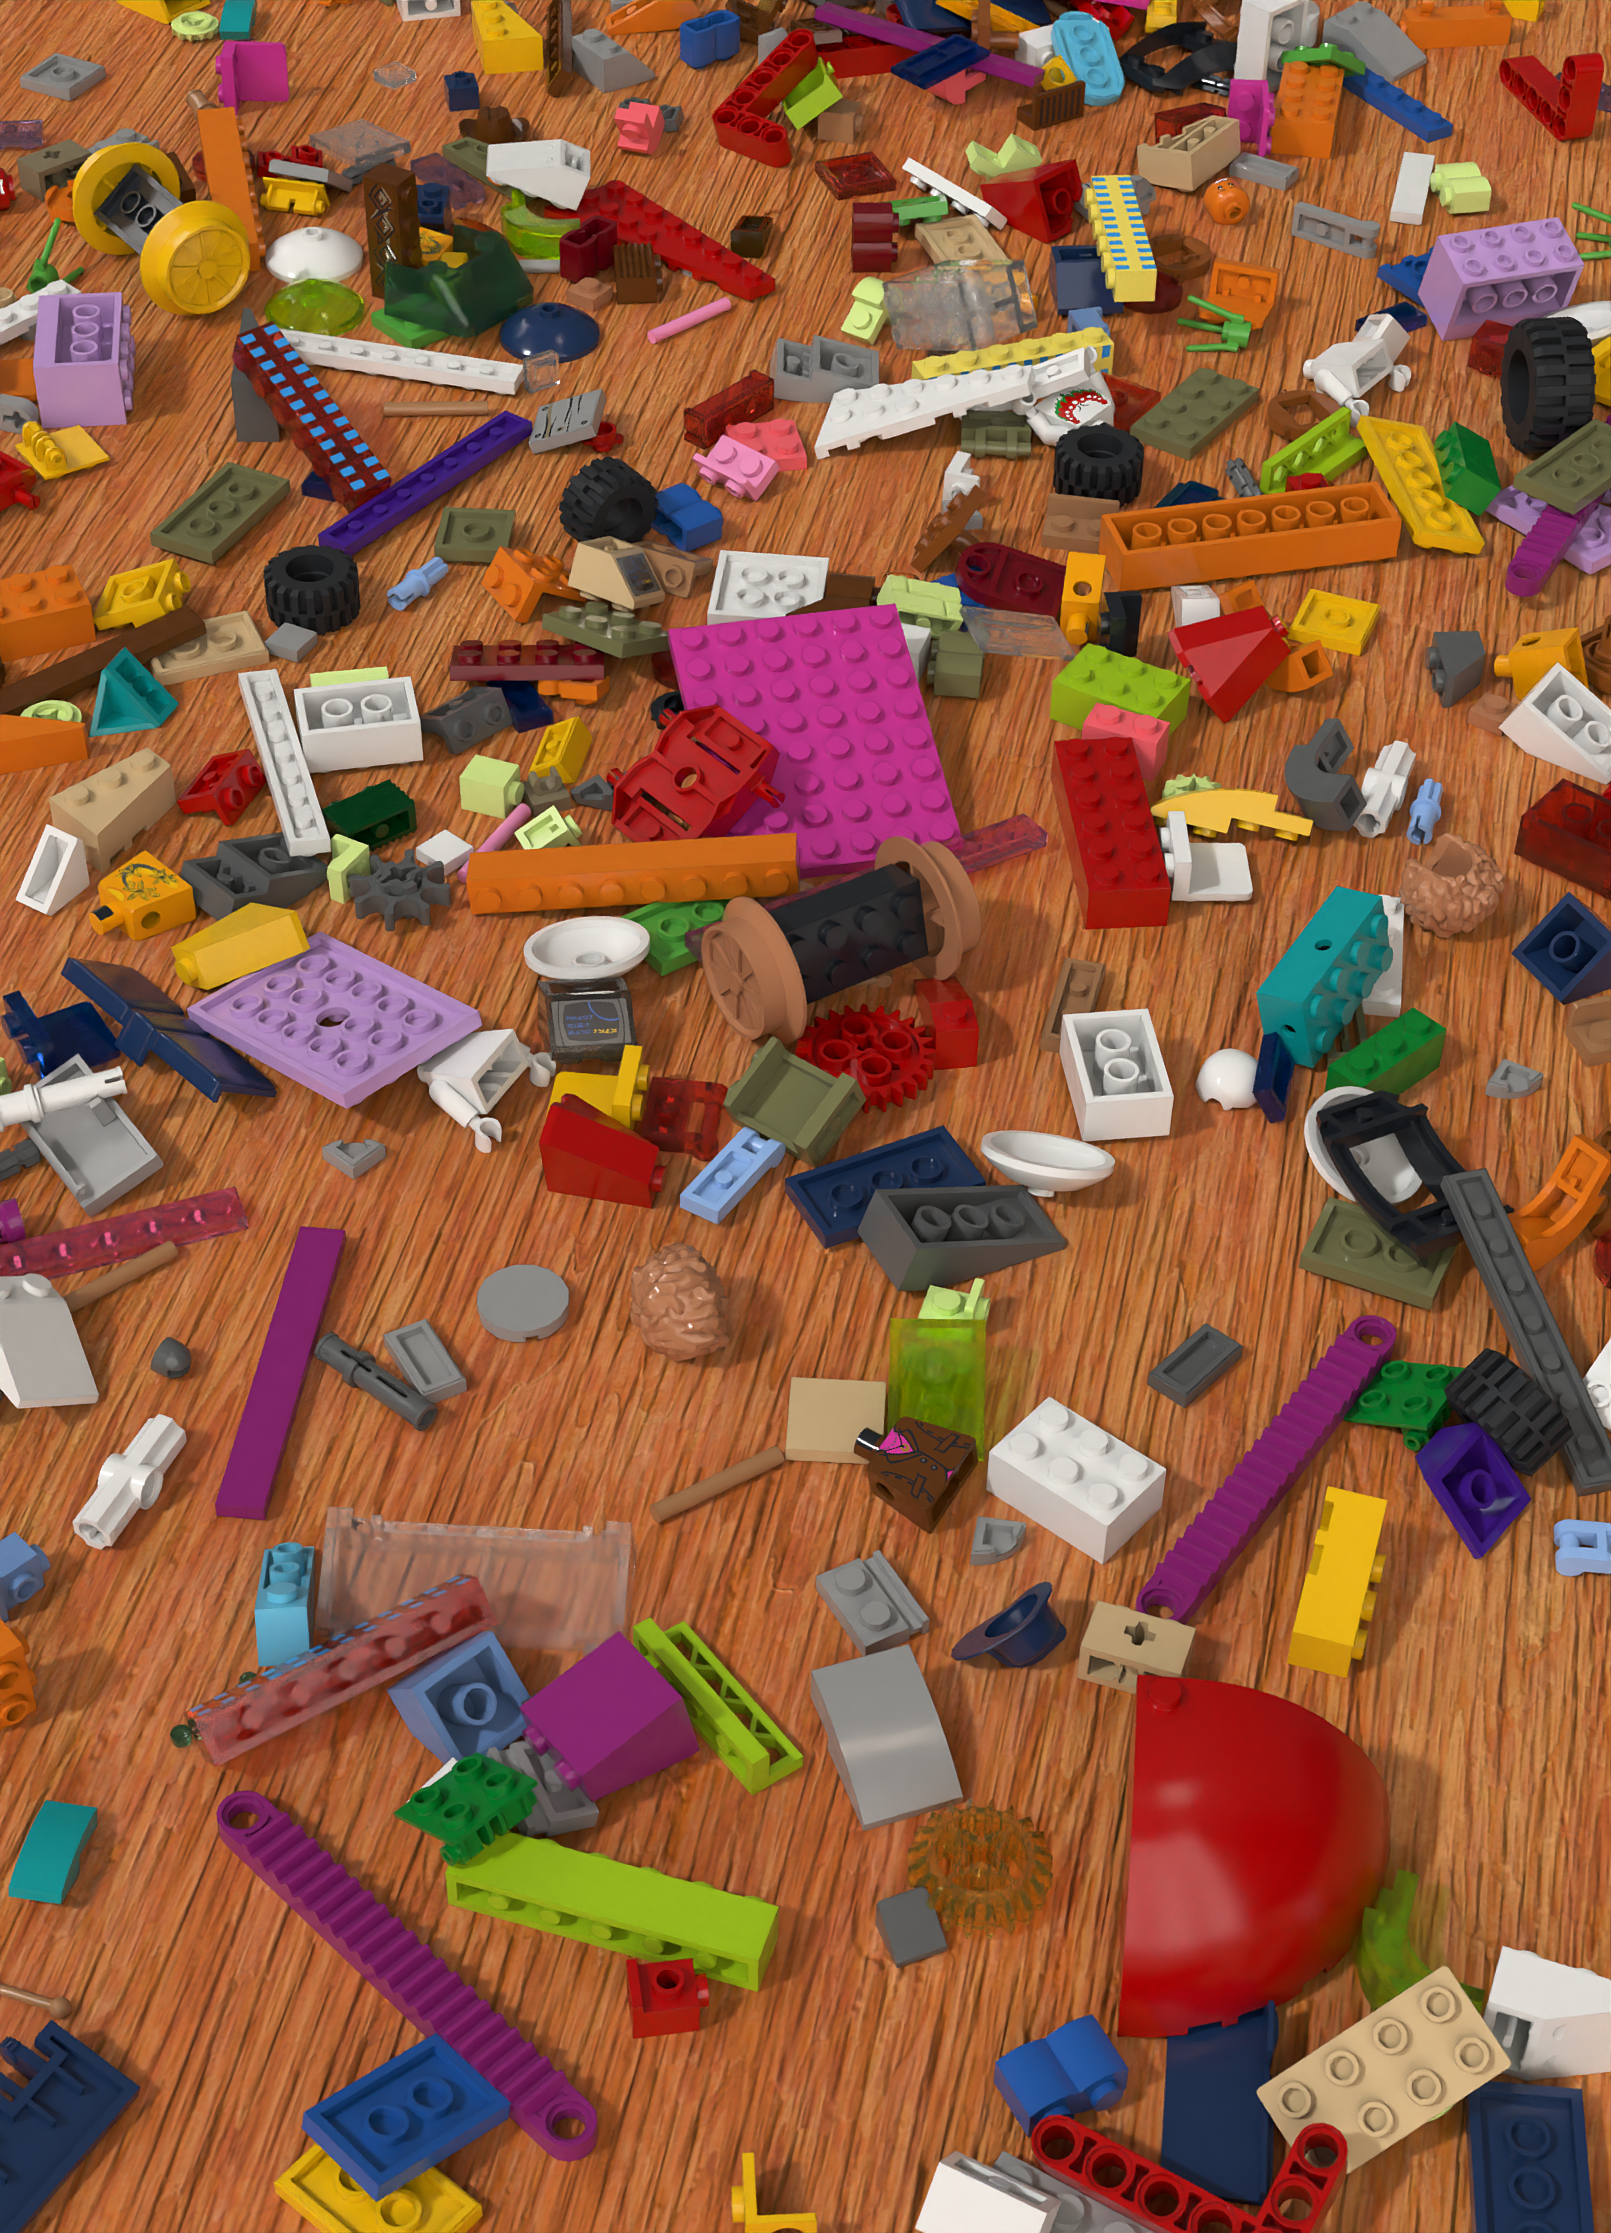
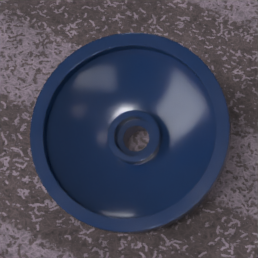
[500,302,600,364]

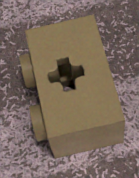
[17,139,92,202]

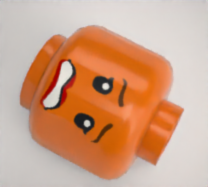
[1204,178,1250,225]

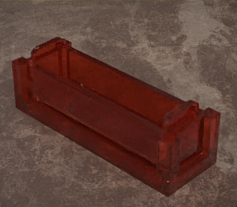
[684,369,774,450]

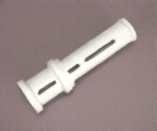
[0,1066,128,1132]

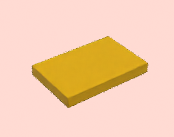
[274,2143,483,2233]

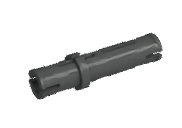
[315,1332,438,1431]

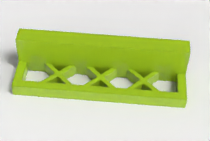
[1260,406,1368,495]
[633,1617,803,1796]

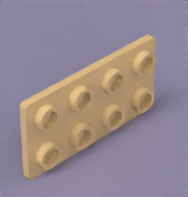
[1257,1966,1511,2175]

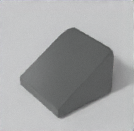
[875,1886,947,1968]

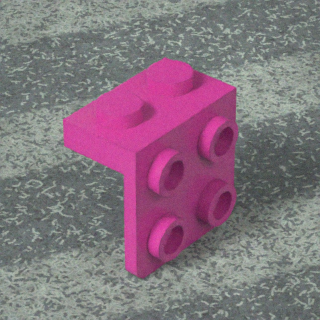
[216,41,290,115]

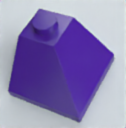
[1415,1422,1532,1559]

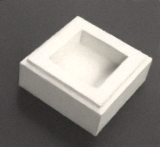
[416,830,474,876]

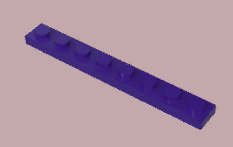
[318,410,533,556]

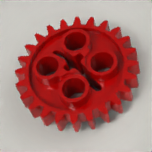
[795,1004,936,1114]

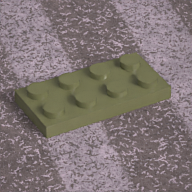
[1130,367,1259,461]
[1513,419,1611,515]
[150,462,291,564]

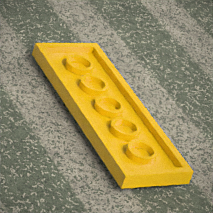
[1356,415,1485,555]

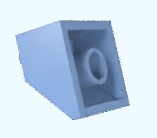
[386,1631,530,1764]

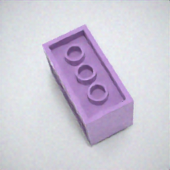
[1418,217,1585,341]
[33,292,136,428]

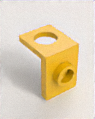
[1040,55,1077,91]
[731,2152,817,2233]

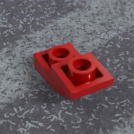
[256,145,323,179]

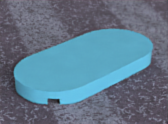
[1050,11,1125,106]

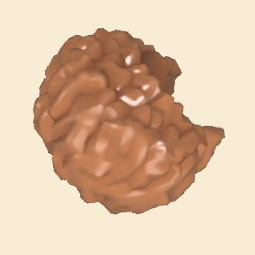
[1398,833,1506,938]
[630,1243,730,1362]

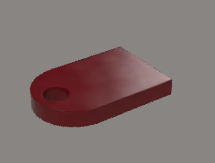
[955,542,1067,628]

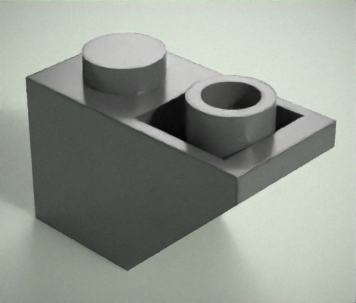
[1425,631,1486,708]

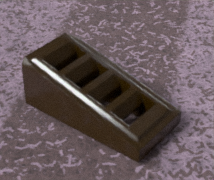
[731,215,773,258]

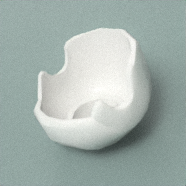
[1195,1048,1267,1111]

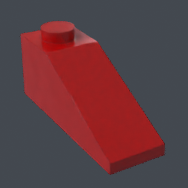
[913,976,979,1070]

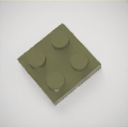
[434,507,516,564]

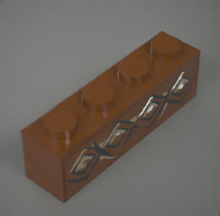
[363,162,424,303]

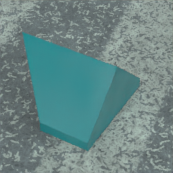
[89,647,179,737]

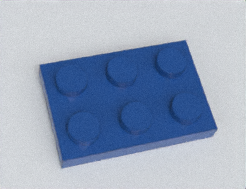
[301,2033,511,2202]

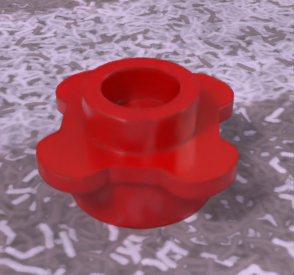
[582,421,624,452]

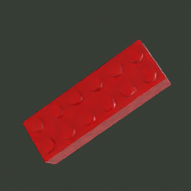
[1051,737,1171,930]

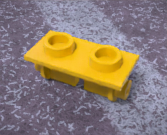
[260,177,331,216]

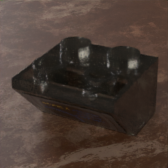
[538,977,637,1065]

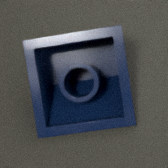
[1511,892,1611,1005]

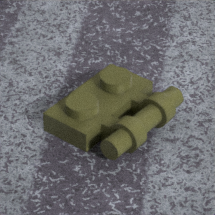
[961,410,1031,460]

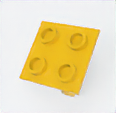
[15,421,110,481]

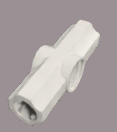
[1353,741,1416,838]
[73,1414,187,1550]

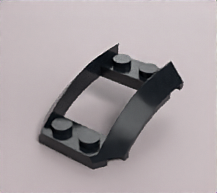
[1118,21,1238,96]
[1316,1090,1514,1269]

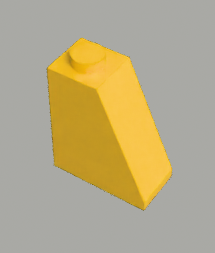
[171,902,310,990]

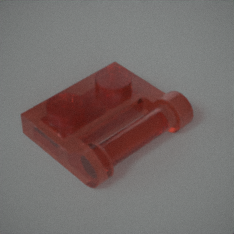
[639,1076,728,1162]

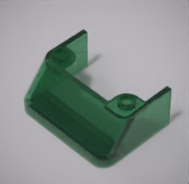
[384,224,534,337]

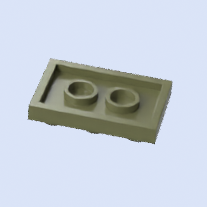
[542,602,670,658]
[1299,1197,1459,1310]

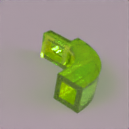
[500,189,580,260]
[1356,1869,1485,2014]

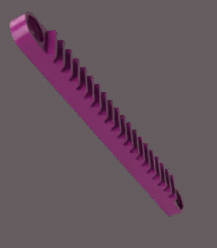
[1505,415,1611,597]
[1135,1315,1397,1625]
[216,1790,598,2162]

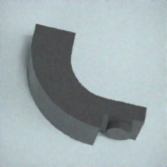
[1284,718,1367,832]

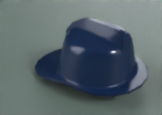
[951,1581,1067,1668]

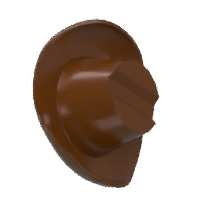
[459,105,530,145]

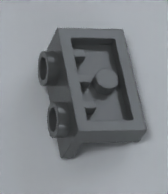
[419,686,513,754]

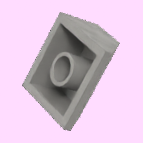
[572,29,655,94]

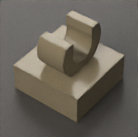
[523,767,571,818]

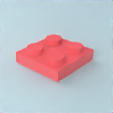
[725,419,807,472]

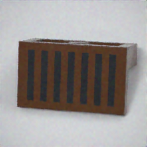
[1016,80,1086,131]

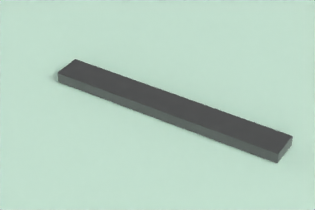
[1440,1168,1611,1497]

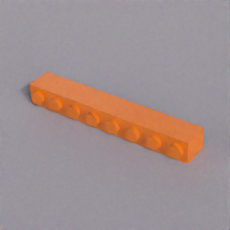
[197,107,266,272]
[466,833,800,915]

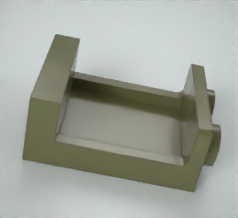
[723,1036,866,1168]

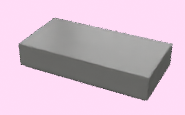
[1229,152,1299,191]
[383,1319,467,1403]

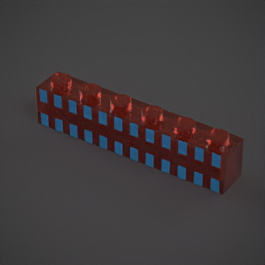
[232,321,392,514]
[183,1573,498,1767]

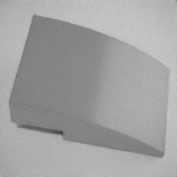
[769,335,879,403]
[810,1644,963,1831]

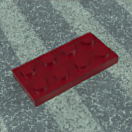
[450,639,605,681]

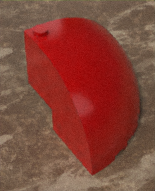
[1117,1674,1391,2038]

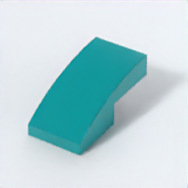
[219,0,257,40]
[8,1800,97,1904]

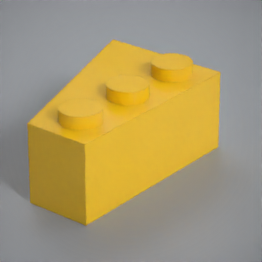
[471,0,544,75]
[1287,1486,1388,1678]

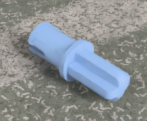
[387,557,449,610]
[1407,778,1443,845]

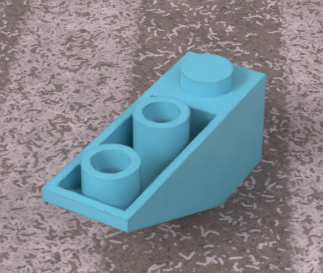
[254,1542,315,1667]

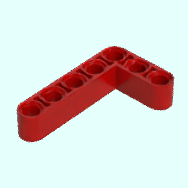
[815,3,929,79]
[712,28,818,168]
[1499,52,1604,141]
[1031,2115,1348,2233]

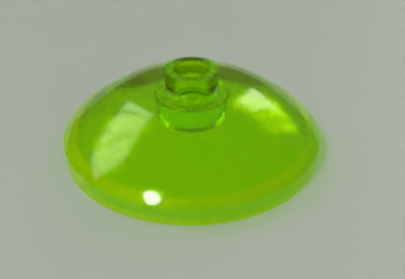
[264,278,365,336]

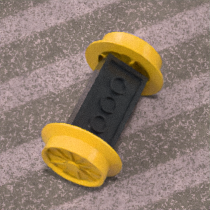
[72,142,250,315]

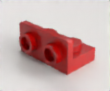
[1069,0,1135,42]
[176,749,267,826]

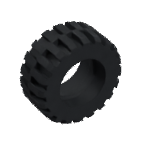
[1500,317,1596,454]

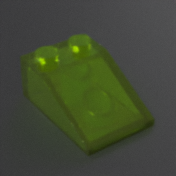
[888,1318,986,1461]

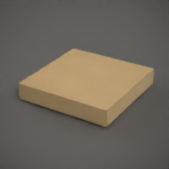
[785,1377,886,1464]

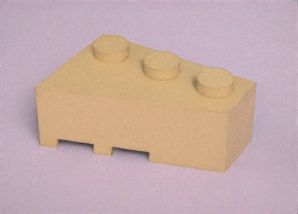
[1137,115,1241,192]
[49,748,176,873]

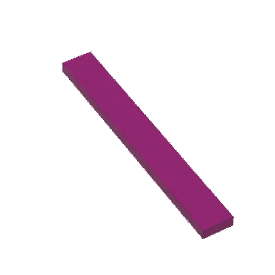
[814,2,1046,88]
[215,1226,346,1520]

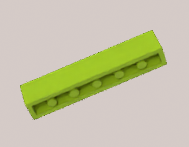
[445,1830,779,1992]

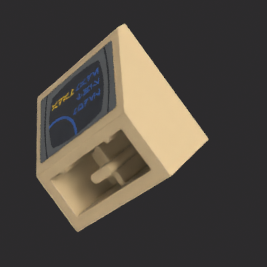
[568,536,665,612]

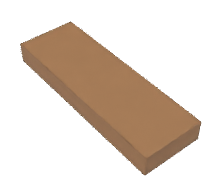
[1040,958,1106,1053]

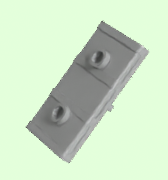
[19,1054,164,1217]

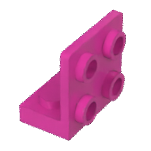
[1227,79,1275,158]

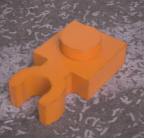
[538,675,610,705]

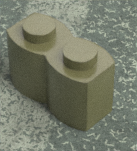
[927,630,986,698]

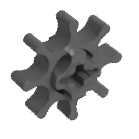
[348,849,451,931]

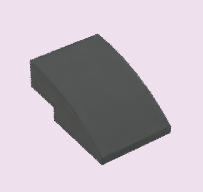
[180,832,328,921]

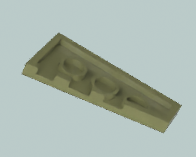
[442,137,539,204]

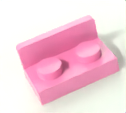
[692,435,780,502]

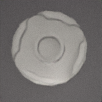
[477,1265,569,1342]

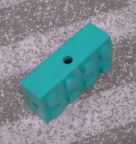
[1256,886,1393,1068]

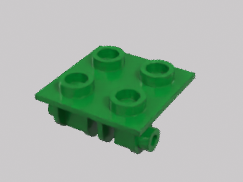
[1344,1360,1465,1451]
[393,1752,538,1866]

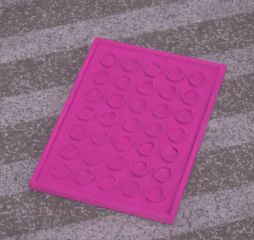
[668,604,965,879]

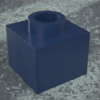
[444,71,480,112]

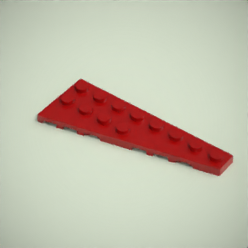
[543,180,775,301]

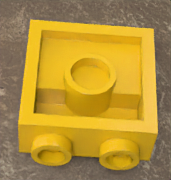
[93,558,191,631]

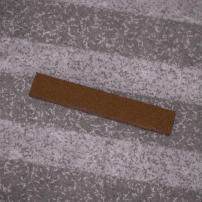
[547,0,572,98]
[0,605,207,716]

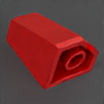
[980,159,1083,243]
[1167,605,1291,724]
[539,1093,667,1209]

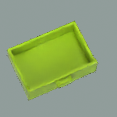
[782,56,843,130]

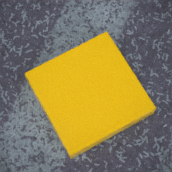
[1288,589,1381,656]

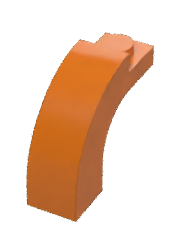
[1218,579,1334,692]
[1507,1134,1611,1272]

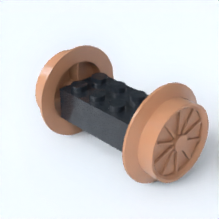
[701,836,981,1044]

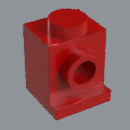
[626,1958,709,2039]

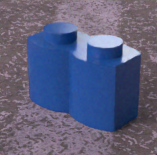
[680,10,740,69]
[650,483,724,552]
[994,2015,1129,2138]

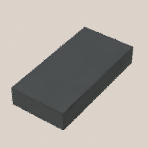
[1147,1323,1243,1408]

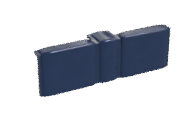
[895,0,1053,33]
[61,957,277,1103]
[1160,2000,1279,2206]

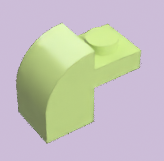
[965,133,1043,181]
[841,277,911,346]

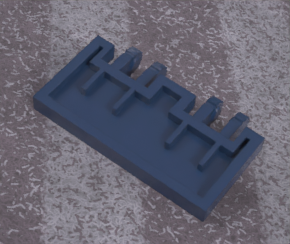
[0,2020,140,2233]

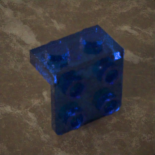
[0,990,121,1080]

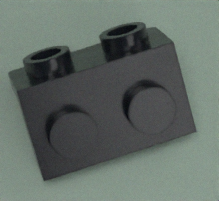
[1095,591,1142,657]

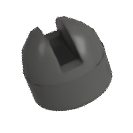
[150,1337,191,1379]

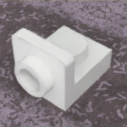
[942,451,980,501]

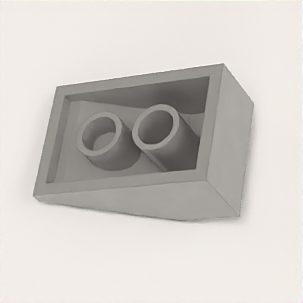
[1322,1,1427,83]

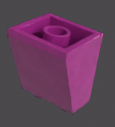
[519,1631,700,1802]

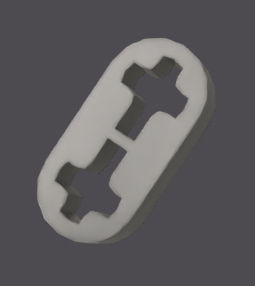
[0,394,40,434]

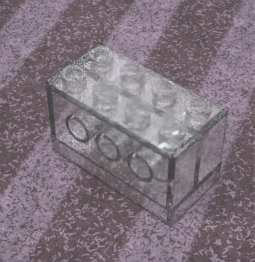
[882,259,1038,351]

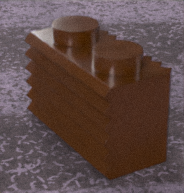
[613,242,663,304]

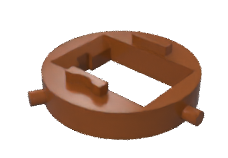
[1148,234,1211,283]
[1267,389,1341,440]

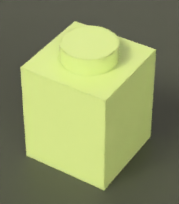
[459,755,524,819]

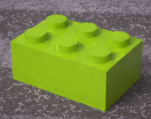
[1050,643,1191,737]

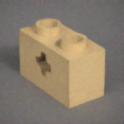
[1077,1600,1196,1694]

